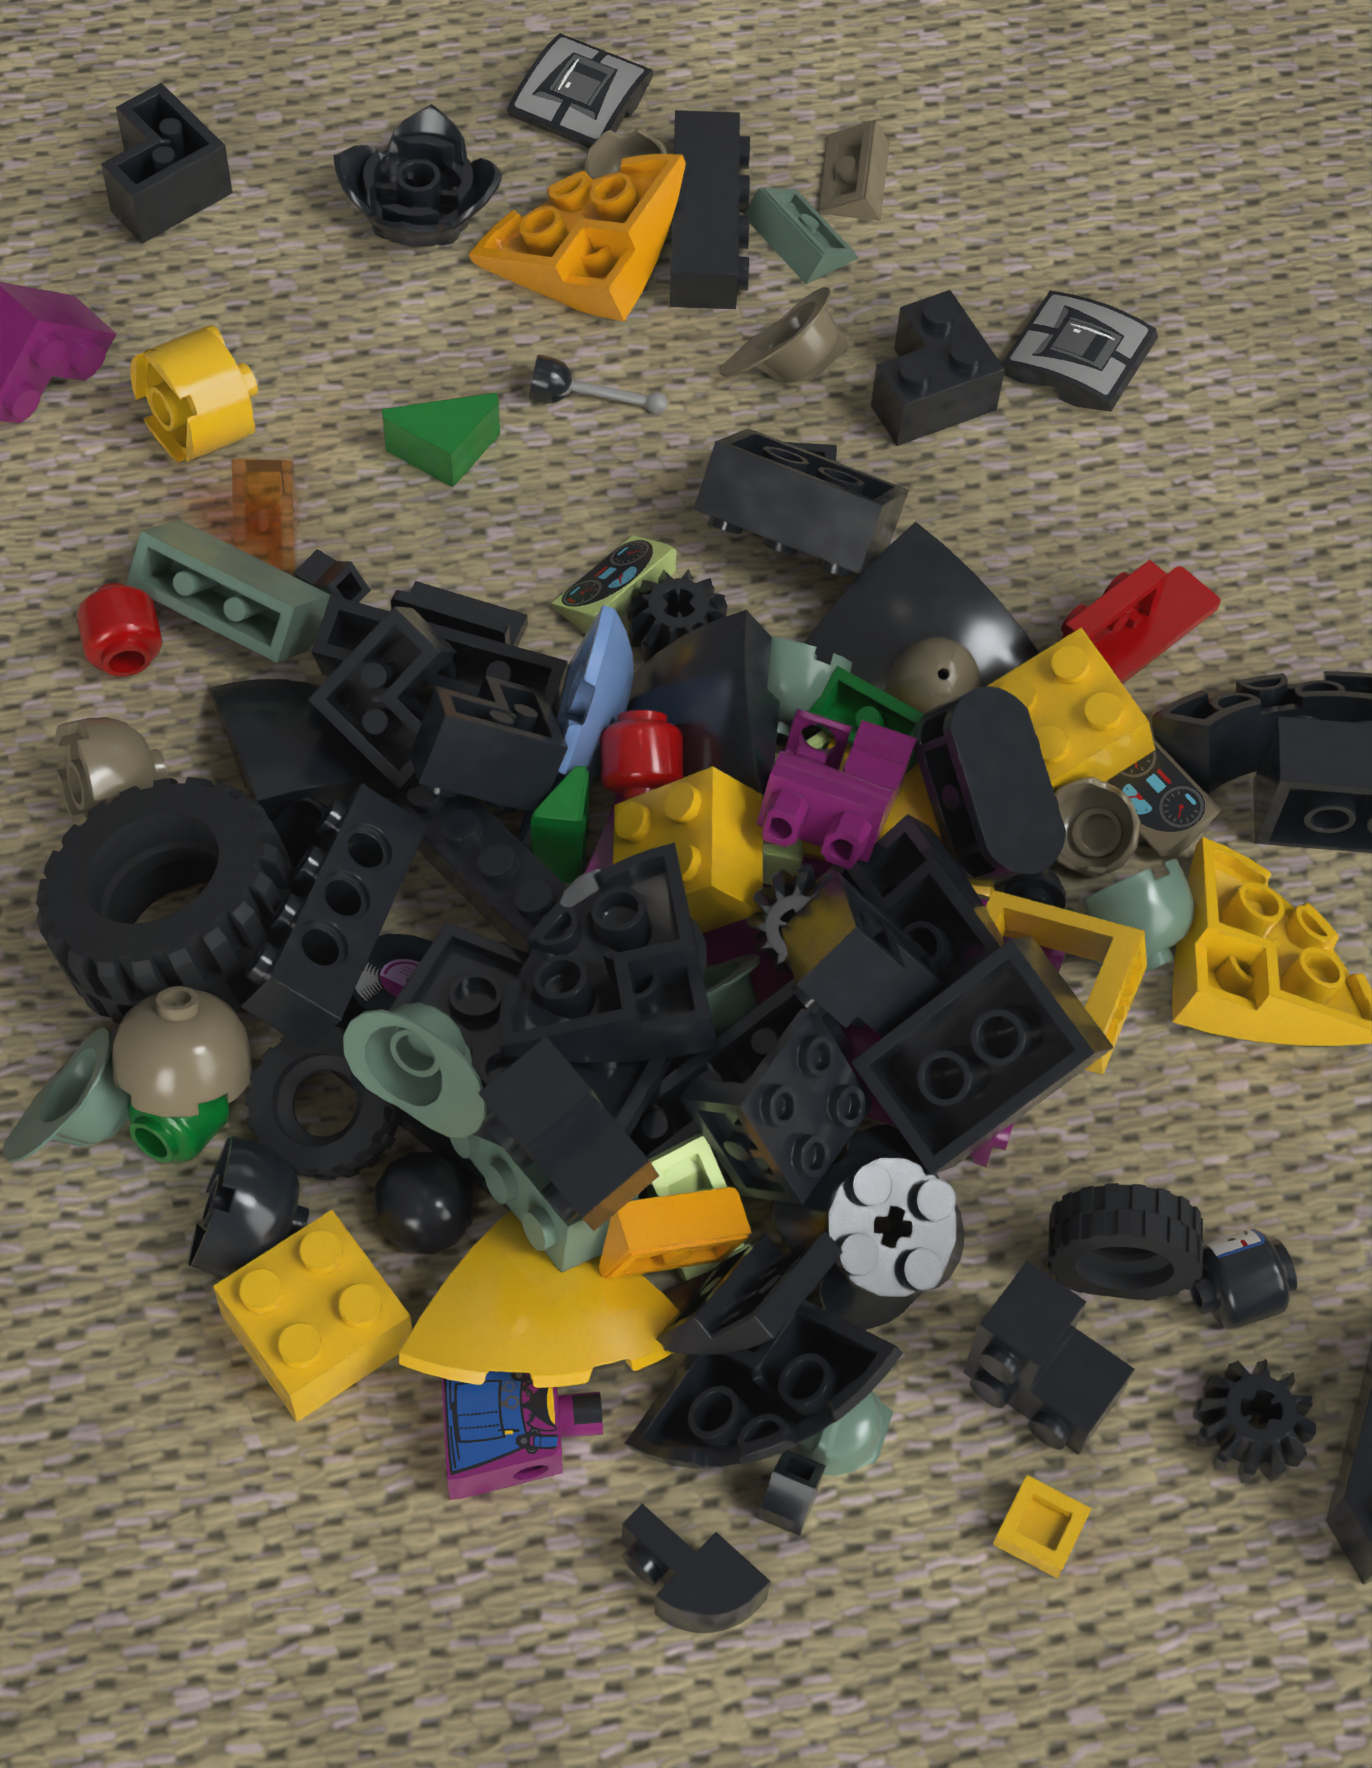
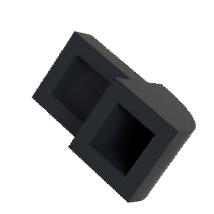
[621,1503,771,1633]

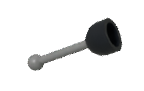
[529,354,668,414]

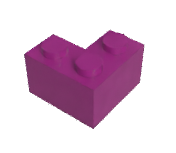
[0,282,117,423]

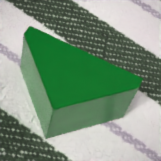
[381,392,500,487]

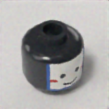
[1189,1229,1297,1329]

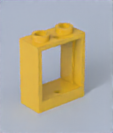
[986,890,1147,1075]

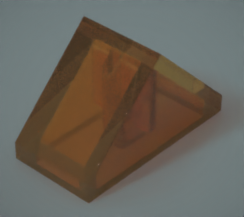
[231,458,300,576]

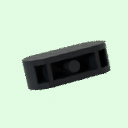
[913,686,1066,888]

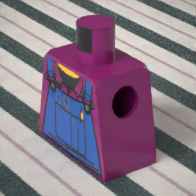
[442,1371,603,1500]

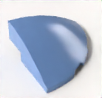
[518,605,634,852]

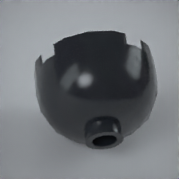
[188,1136,309,1277]

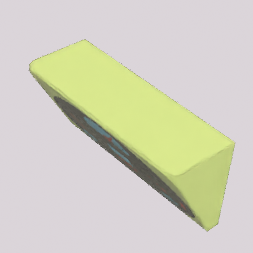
[551,535,677,634]

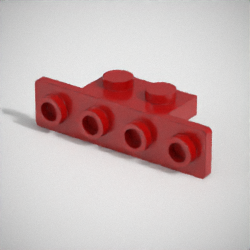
[1061,560,1221,684]

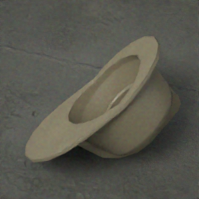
[719,287,847,383]

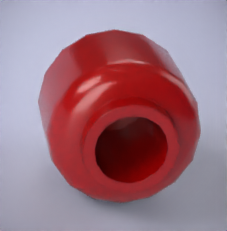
[76,583,163,677]
[601,710,683,802]

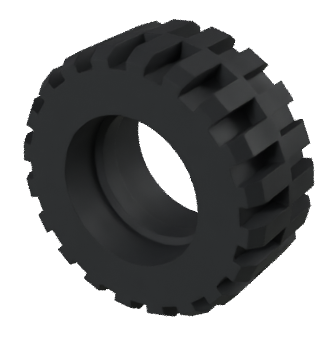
[36,777,300,1024]

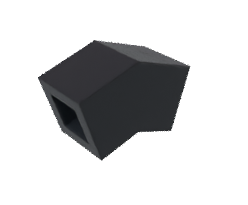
[293,549,371,608]
[759,1450,826,1536]

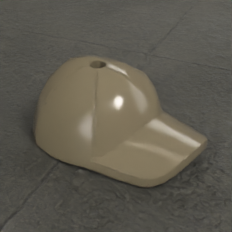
[884,637,981,714]

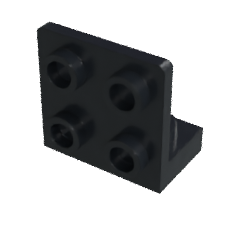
[679,1008,872,1205]

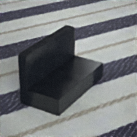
[390,581,528,647]

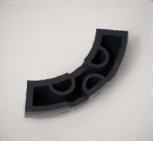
[1152,671,1372,794]

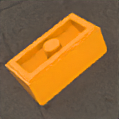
[599,1187,752,1279]

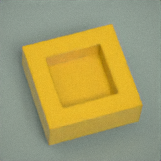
[993,1475,1092,1579]

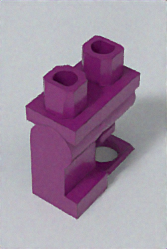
[756,708,917,869]

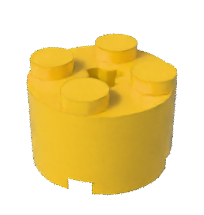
[130,324,258,462]

